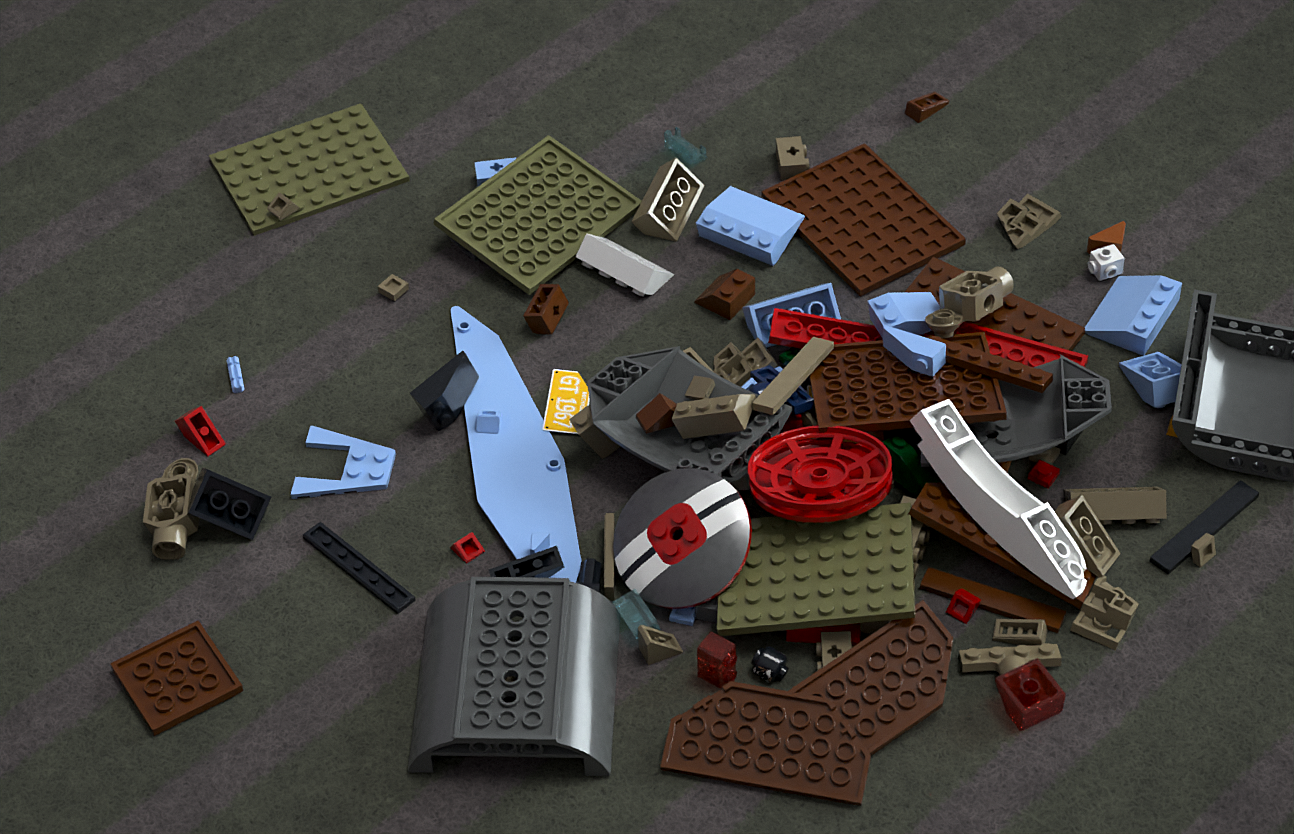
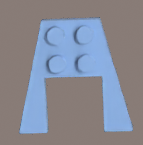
[291,426,396,499]

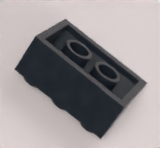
[187,468,271,540]

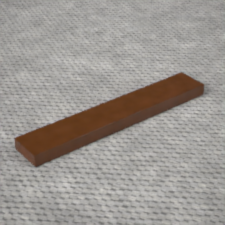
[920,567,1066,633]

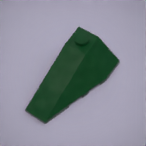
[882,434,938,498]

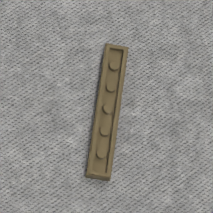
[752,337,834,415]

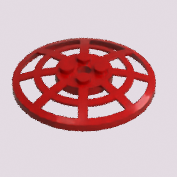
[748,426,892,511]

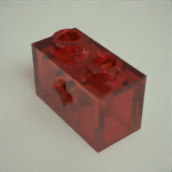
[697,632,737,689]

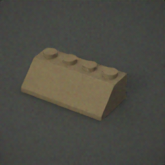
[631,158,705,241]
[1064,487,1167,524]

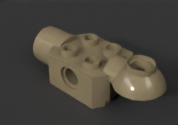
[925,266,1014,338]
[143,458,199,559]

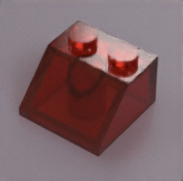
[995,658,1066,732]

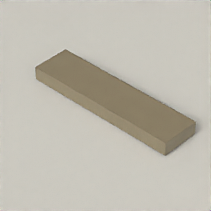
[604,513,615,601]

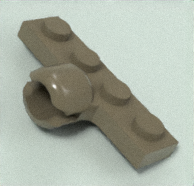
[959,643,1061,689]

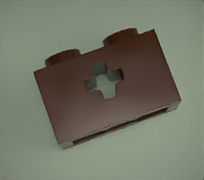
[523,284,569,334]

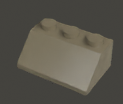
[672,394,756,439]

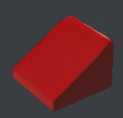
[450,532,485,564]
[946,588,982,624]

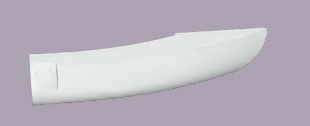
[910,399,1087,599]

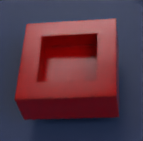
[1028,460,1060,489]

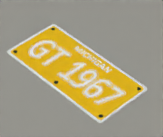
[542,369,590,434]

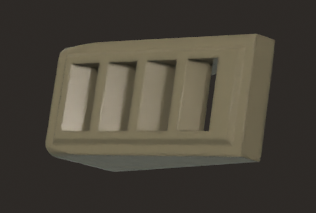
[993,619,1047,646]

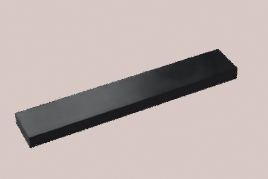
[1149,480,1259,575]
[303,522,416,614]

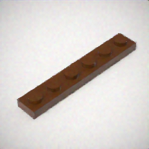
[928,335,1053,393]

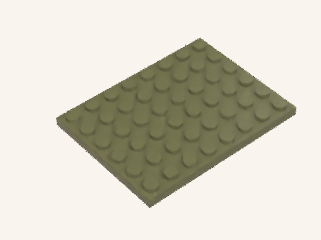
[209,104,410,236]
[434,135,642,295]
[717,503,915,636]

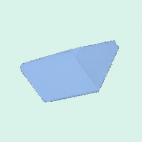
[476,410,501,433]
[530,532,550,555]

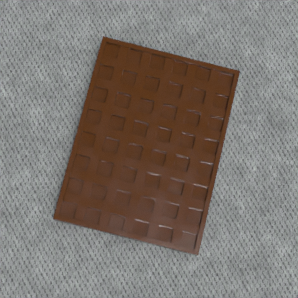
[761,143,966,297]

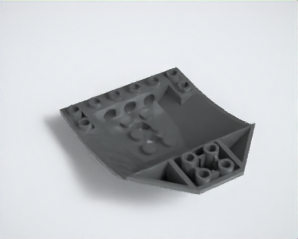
[587,346,792,482]
[921,355,1112,467]

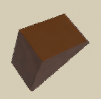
[635,393,677,434]

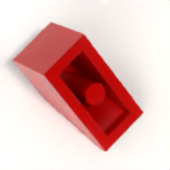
[175,406,226,456]

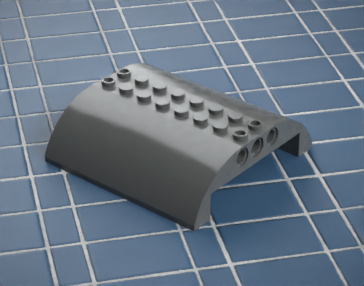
[1172,289,1294,482]

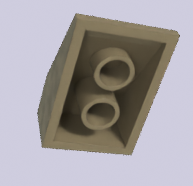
[1054,495,1121,578]

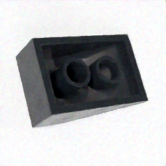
[410,351,479,431]

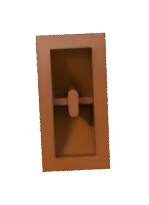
[1087,221,1126,254]

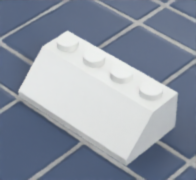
[576,233,674,297]

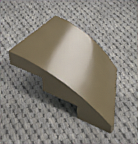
[997,194,1061,249]
[714,338,778,387]
[1070,575,1139,650]

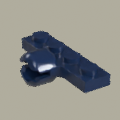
[748,365,814,414]

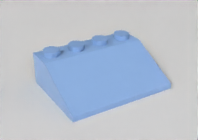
[696,186,805,266]
[1085,275,1182,356]

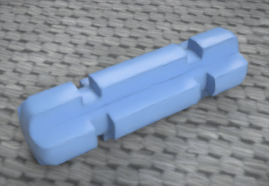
[227,356,244,393]

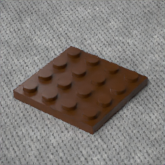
[110,620,244,736]

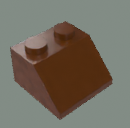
[694,269,755,320]

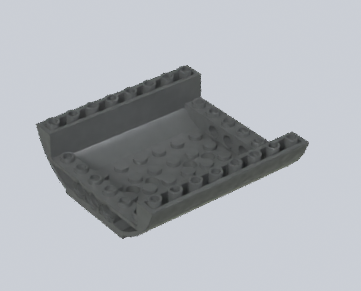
[408,577,620,776]

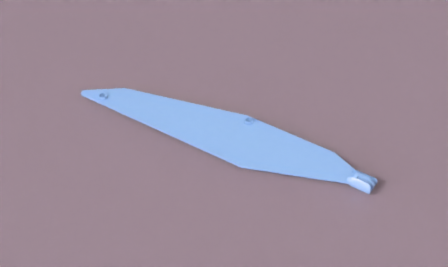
[451,306,582,583]

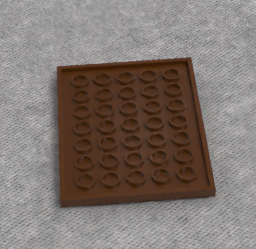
[809,332,1007,433]

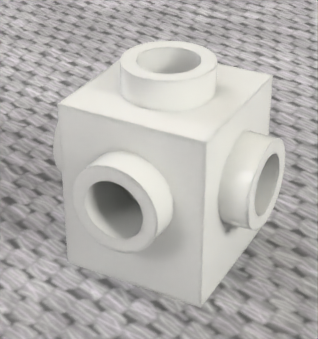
[1088,244,1125,281]

